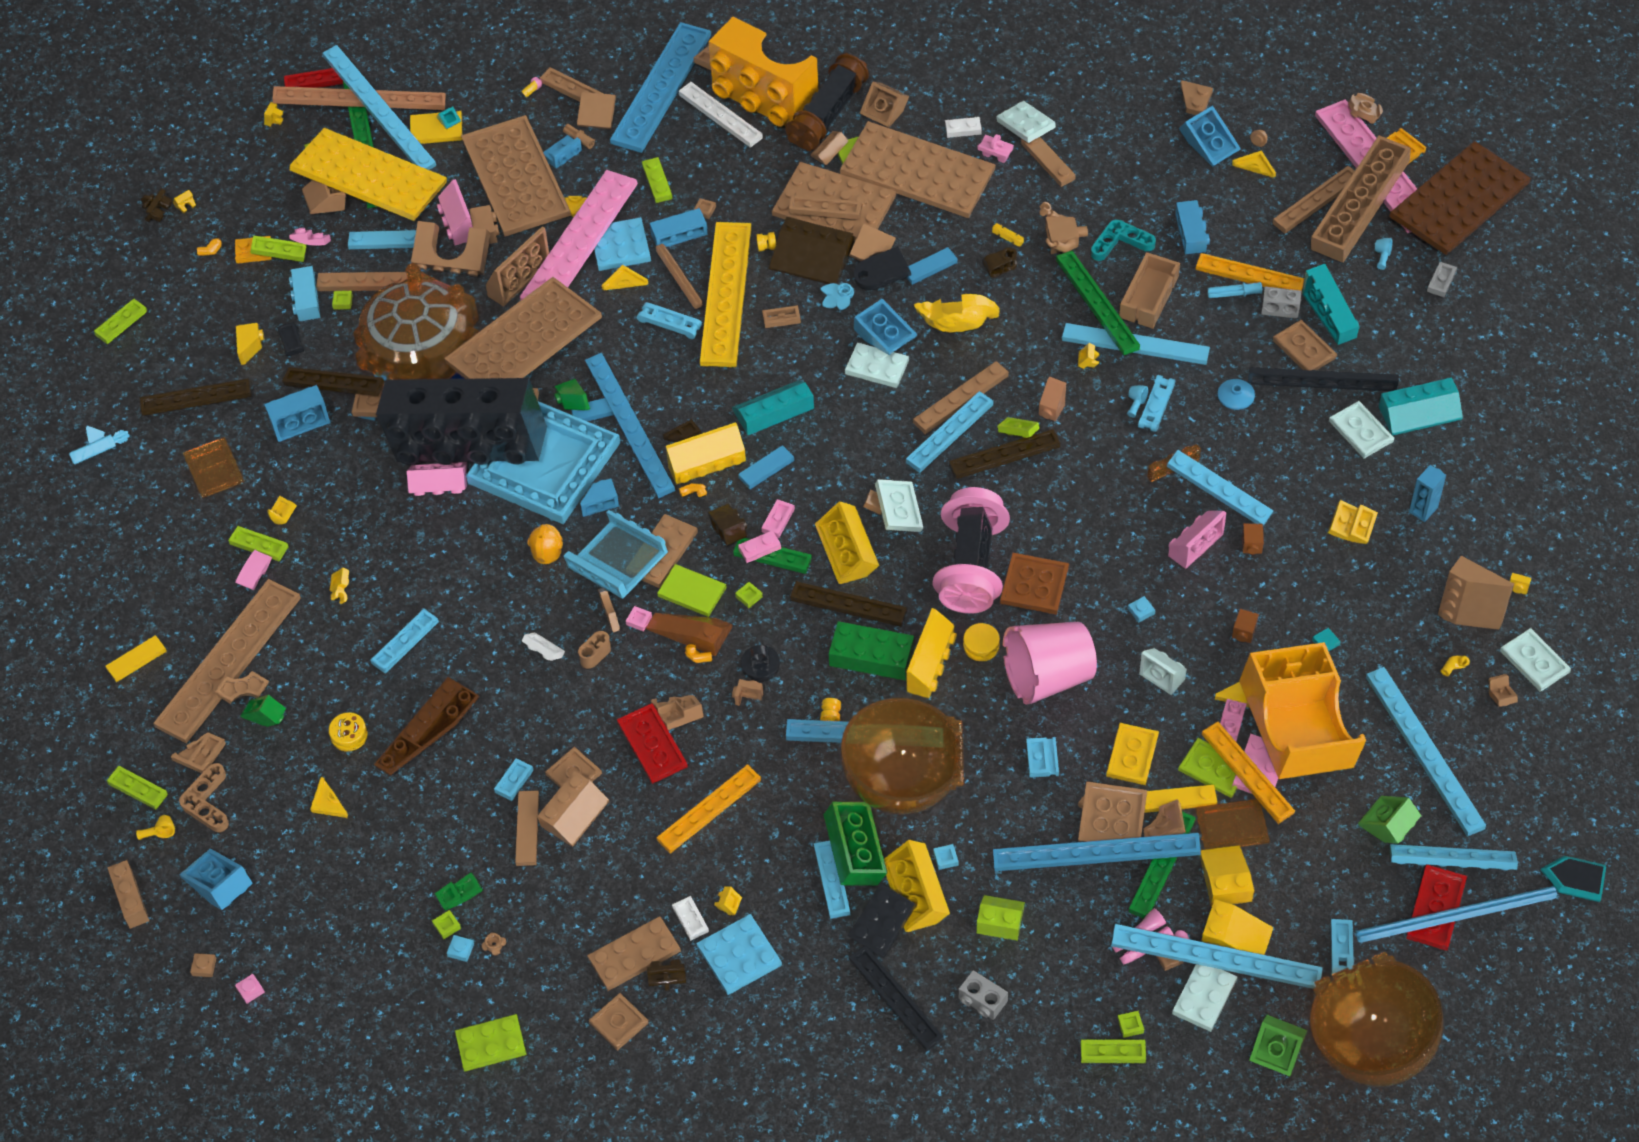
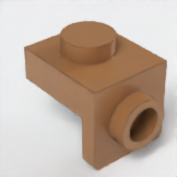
[1489,674,1518,707]
[732,679,763,706]

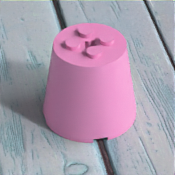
[1003,622,1097,705]

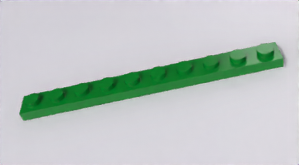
[343,81,378,208]

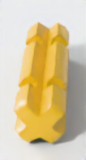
[992,223,1024,247]

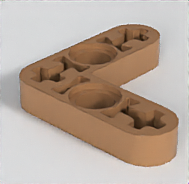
[179,763,229,832]

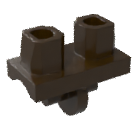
[141,188,173,222]
[647,959,686,991]

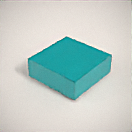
[1312,628,1341,652]

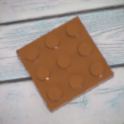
[1000,553,1069,615]

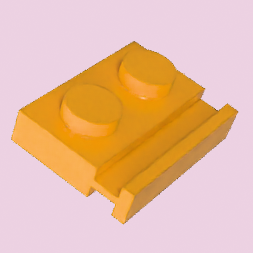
[1387,128,1426,164]
[235,236,272,263]

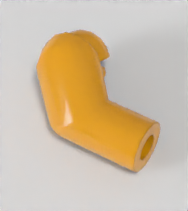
[679,483,707,497]

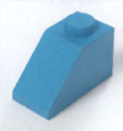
[580,478,619,517]

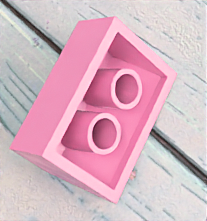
[437,179,473,245]
[407,462,468,496]
[1168,511,1226,569]

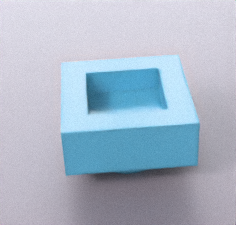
[1128,596,1155,623]
[933,844,959,870]
[447,935,474,962]

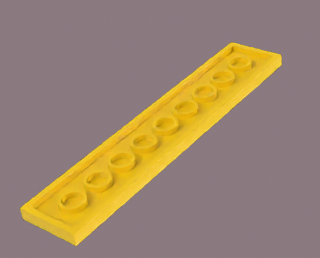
[700,222,751,367]

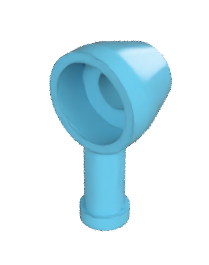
[1375,238,1392,270]
[1127,385,1148,418]

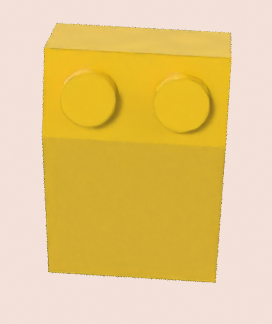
[1200,845,1254,907]
[1202,899,1273,955]

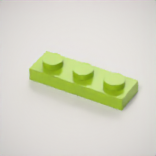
[642,157,672,203]
[250,235,306,262]
[94,299,147,344]
[228,526,288,562]
[107,766,168,810]
[1081,1040,1146,1063]

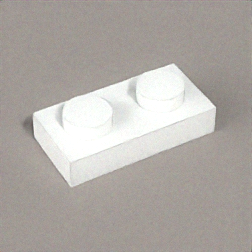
[945,117,982,138]
[522,632,565,661]

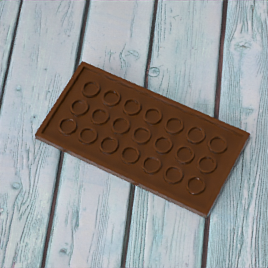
[1389,141,1531,255]

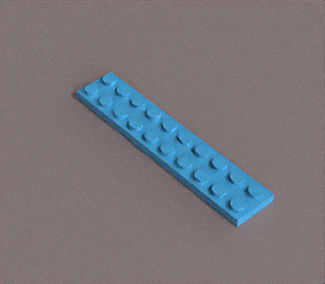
[610,22,711,153]

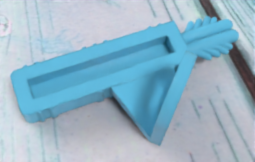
[69,425,130,464]

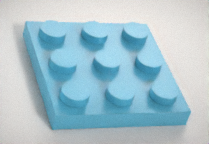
[594,217,651,271]
[696,914,782,995]

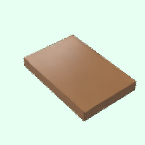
[1273,320,1337,370]

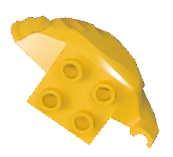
[914,294,1000,332]

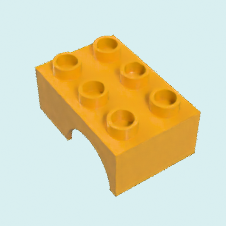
[708,17,819,127]
[1239,642,1366,779]

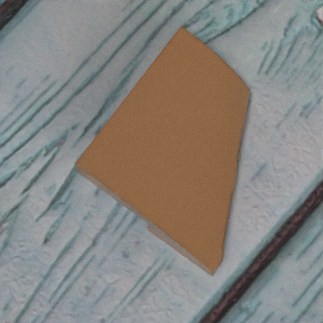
[651,695,704,730]

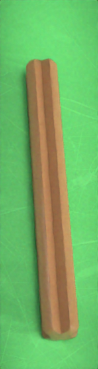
[656,244,703,309]

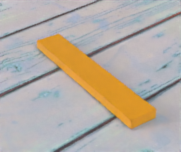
[1196,253,1305,292]
[1202,722,1295,824]
[657,764,761,854]

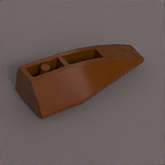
[374,677,479,776]

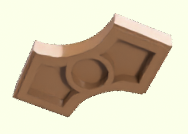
[597,588,620,632]
[214,671,269,704]

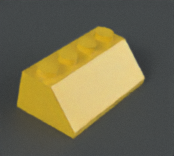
[666,422,746,485]
[815,501,879,584]
[907,608,957,698]
[884,840,950,932]

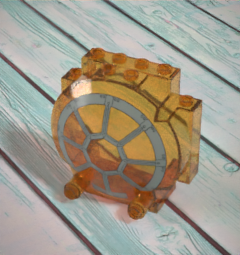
[353,263,479,380]

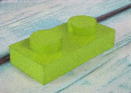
[998,417,1039,438]

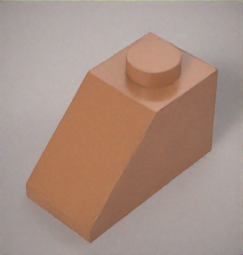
[1039,377,1066,421]

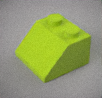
[977,895,1025,941]

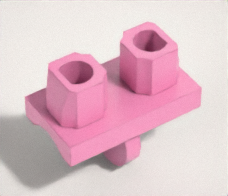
[978,134,1014,163]

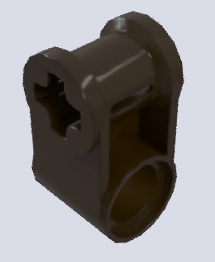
[982,247,1017,278]

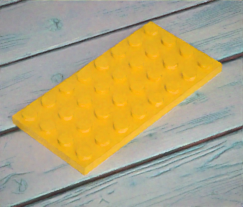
[290,128,447,221]

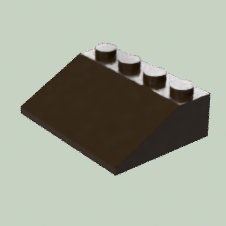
[769,217,854,284]

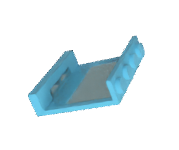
[564,510,668,599]

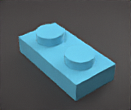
[494,758,534,801]

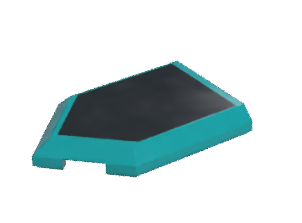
[1540,856,1606,902]

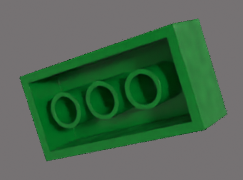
[829,621,914,681]
[823,802,887,886]

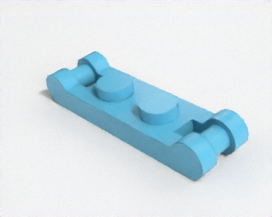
[636,302,702,339]
[1138,375,1176,432]

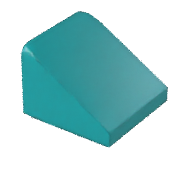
[437,106,461,129]

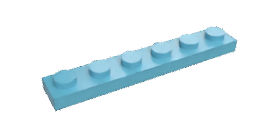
[906,391,993,473]
[1167,450,1273,526]
[1390,844,1518,870]

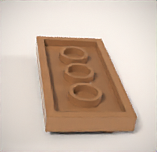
[627,514,698,588]
[587,916,681,991]

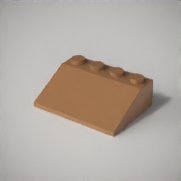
[486,226,549,306]
[1438,556,1514,630]

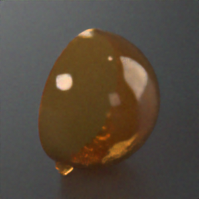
[841,698,964,815]
[1310,951,1444,1087]

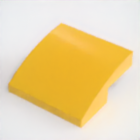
[1328,500,1378,544]

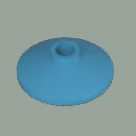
[1218,379,1255,410]

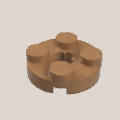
[1348,93,1383,123]

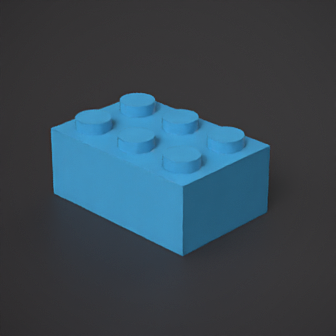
[264,385,330,442]

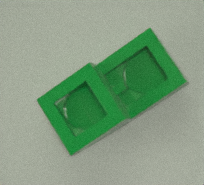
[435,873,483,910]

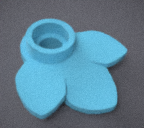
[821,283,854,310]

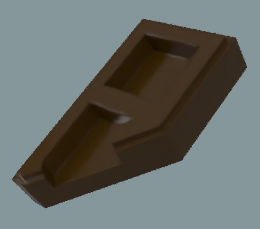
[663,419,702,442]

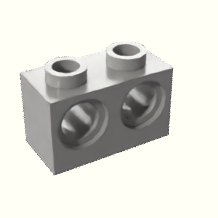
[1262,287,1301,318]
[959,970,1008,1020]

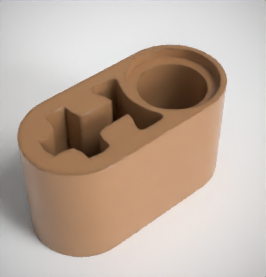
[578,631,611,669]

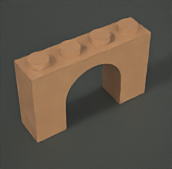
[411,221,490,277]

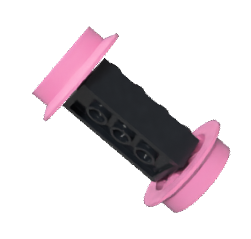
[933,487,1010,613]

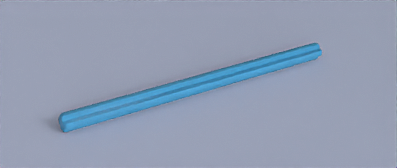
[1356,886,1557,943]

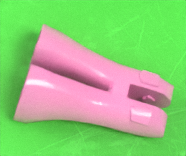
[1112,908,1174,965]

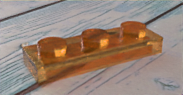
[1147,444,1201,482]

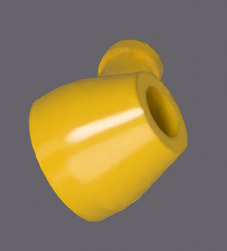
[136,815,175,840]

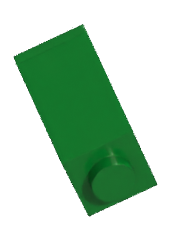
[554,379,590,410]
[240,695,286,727]

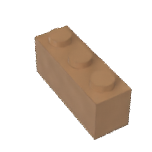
[107,860,150,929]

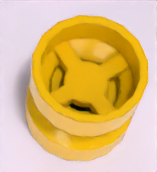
[756,232,776,252]
[820,698,841,721]

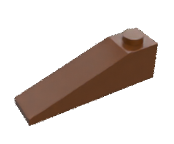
[646,613,733,656]

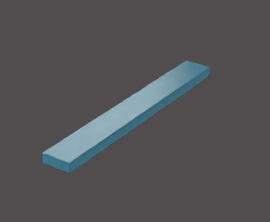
[1062,323,1210,365]

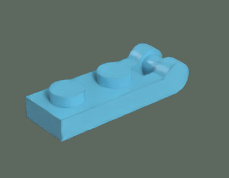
[1330,919,1354,977]

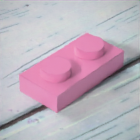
[762,499,795,538]
[738,530,781,563]

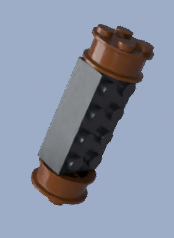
[785,53,869,151]

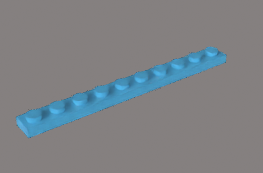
[585,353,675,498]
[993,833,1201,871]

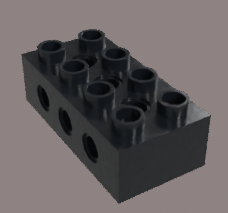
[376,378,547,465]

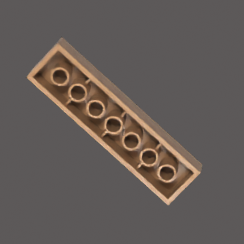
[1311,135,1411,262]

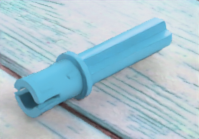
[1207,282,1262,298]

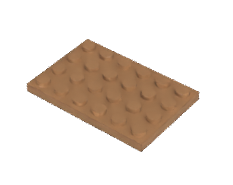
[772,162,896,241]

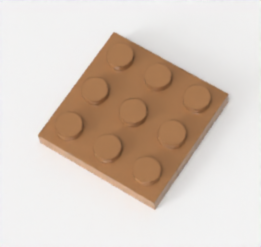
[1078,782,1147,842]

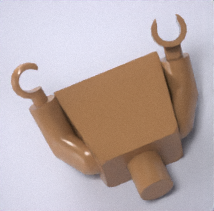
[1040,202,1088,254]

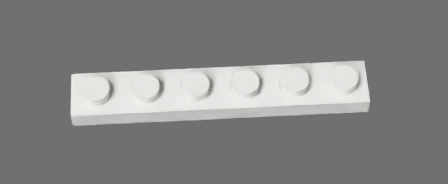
[679,82,763,148]

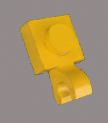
[330,568,349,604]

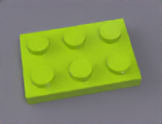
[455,1014,527,1072]

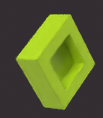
[332,291,353,309]
[735,582,763,608]
[432,910,461,939]
[1117,1011,1144,1038]

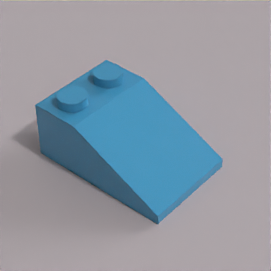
[1179,106,1241,167]
[854,299,917,355]
[179,849,253,910]

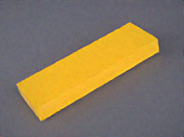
[105,635,167,682]

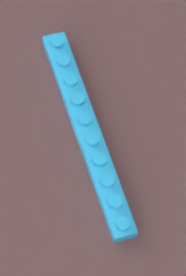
[323,45,436,170]
[1366,667,1486,837]
[1111,924,1323,990]

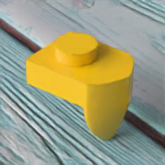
[267,496,297,525]

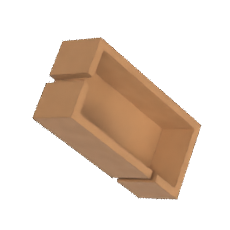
[1119,252,1180,329]

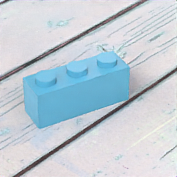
[289,266,320,321]

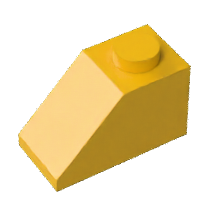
[236,323,264,365]

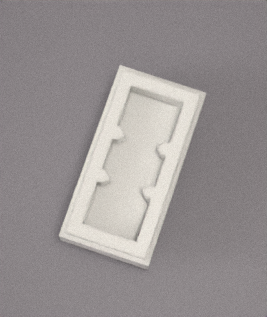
[672,896,709,941]

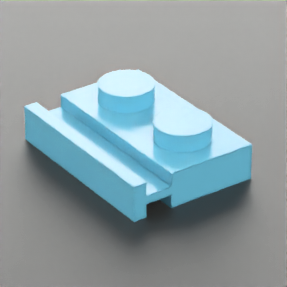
[1026,737,1059,777]

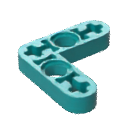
[1091,220,1156,261]

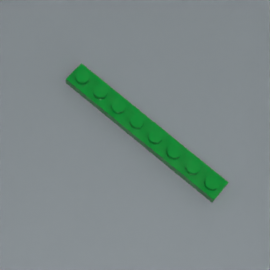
[1056,251,1140,356]

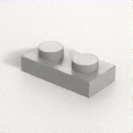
[1427,262,1457,297]

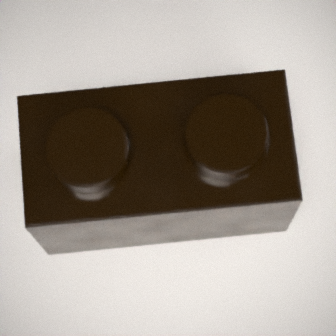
[708,504,747,545]

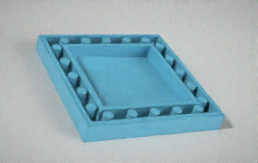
[466,401,620,524]

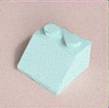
[1139,648,1187,695]

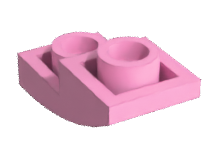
[289,228,331,245]
[236,550,272,590]
[1220,699,1247,741]

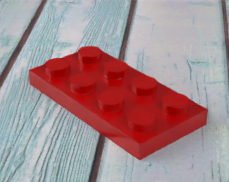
[617,703,688,784]
[1406,864,1467,951]

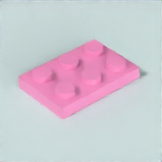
[1232,734,1278,794]

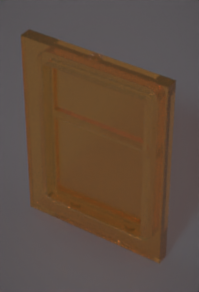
[183,437,244,498]
[1195,799,1270,850]

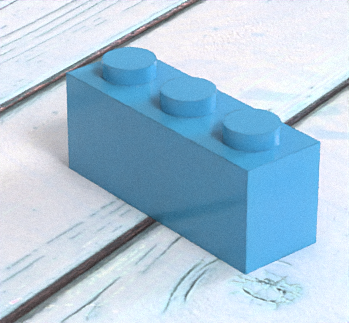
[1175,200,1210,254]
[650,208,708,247]
[1409,465,1446,522]

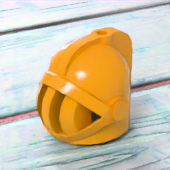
[528,524,563,564]

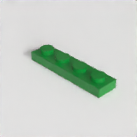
[733,538,812,574]

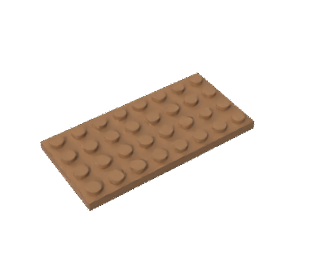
[461,115,571,237]
[840,121,996,218]
[444,277,602,379]

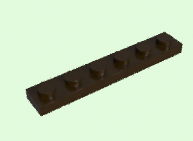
[282,367,385,396]
[140,378,252,416]
[949,429,1061,479]
[790,581,907,627]

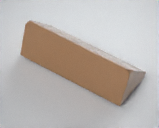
[811,131,848,165]

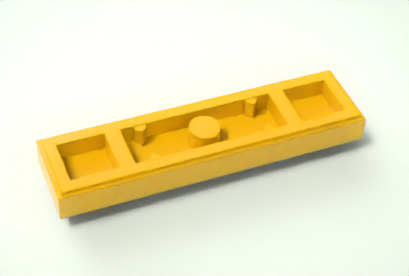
[1144,785,1217,813]

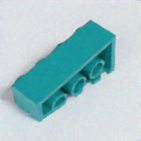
[1302,264,1360,345]

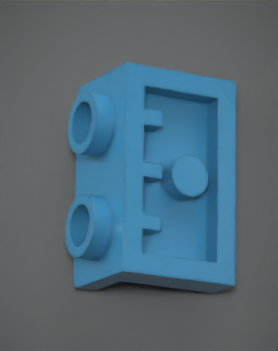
[543,135,582,168]

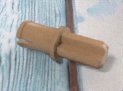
[563,124,595,149]

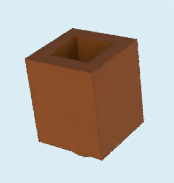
[1242,523,1264,554]
[1232,609,1259,643]

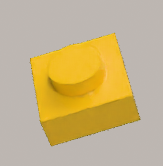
[1510,573,1531,595]

